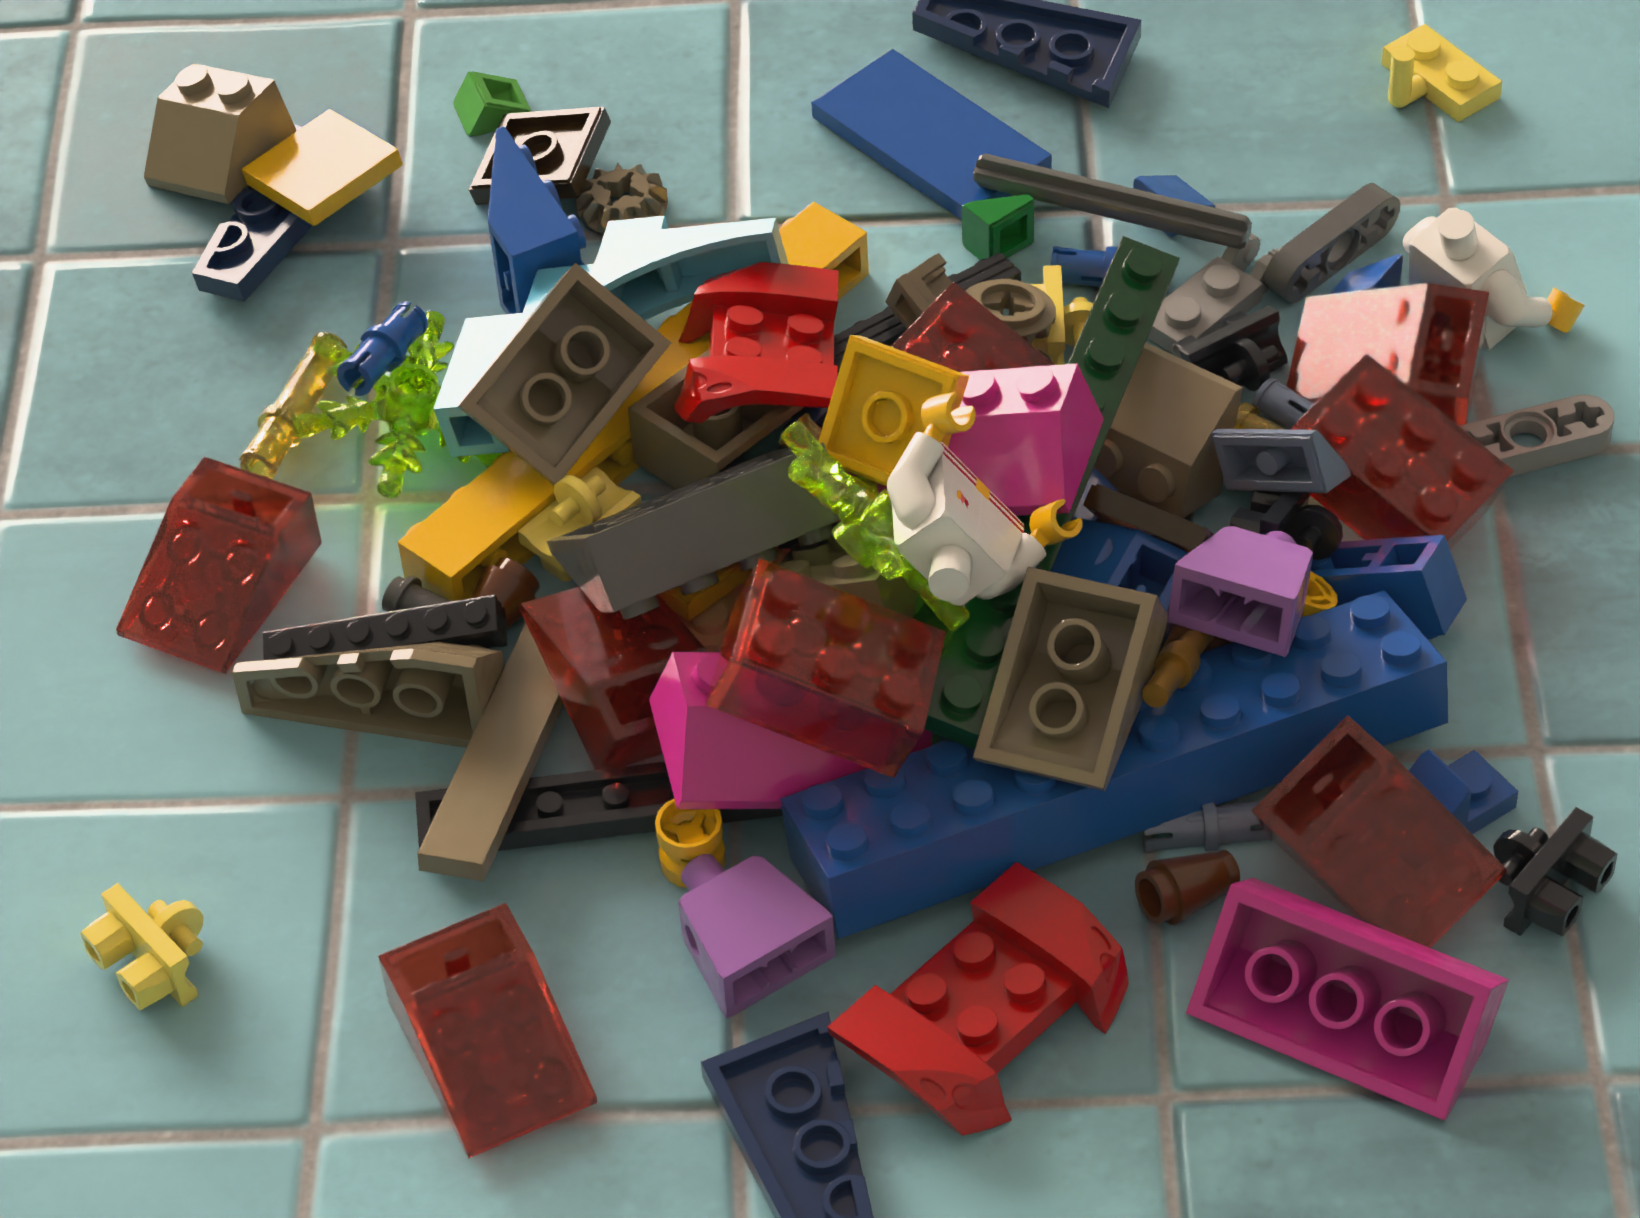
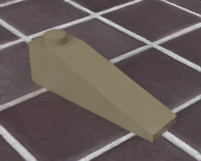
[232,642,505,748]

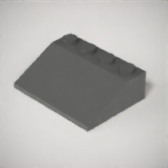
[546,442,851,620]

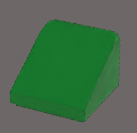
[961,194,1034,260]

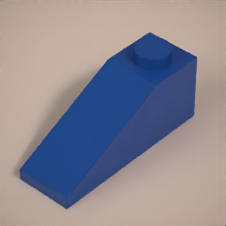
[1311,535,1467,640]

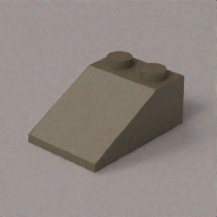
[458,263,671,486]
[973,567,1168,791]

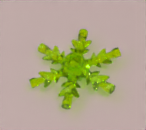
[293,311,501,498]
[780,421,971,632]

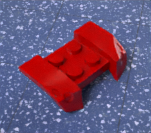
[673,262,838,423]
[827,862,1129,1136]

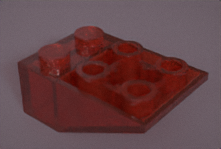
[1286,283,1489,432]
[116,456,322,674]
[519,586,707,770]
[1251,715,1507,948]
[378,903,598,1159]

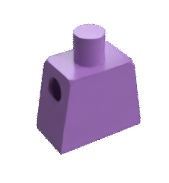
[1167,526,1313,657]
[678,854,835,1019]

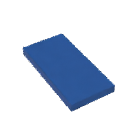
[811,49,1052,220]

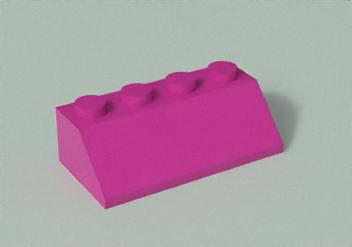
[832,364,1104,525]
[649,652,933,809]
[1186,878,1509,1120]

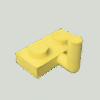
[1382,24,1502,123]

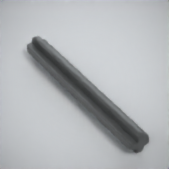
[973,153,1252,249]

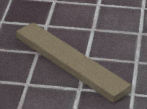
[417,599,598,882]

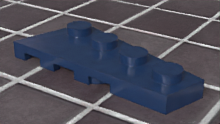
[912,0,1142,108]
[701,1011,874,1218]

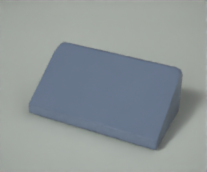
[1211,429,1351,493]

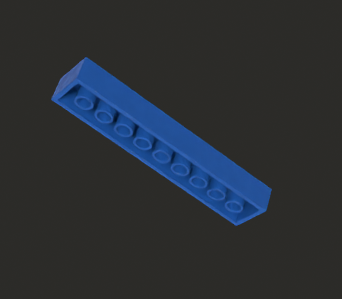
[780,590,1449,939]

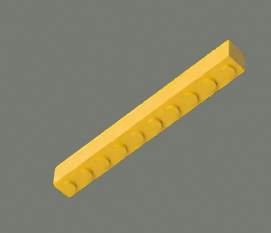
[398,202,869,601]

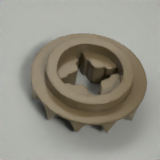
[575,163,668,234]
[958,279,1056,348]

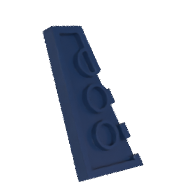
[192,125,313,302]

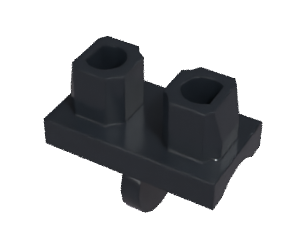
[1172,305,1288,391]
[1230,491,1343,560]
[1493,807,1618,937]

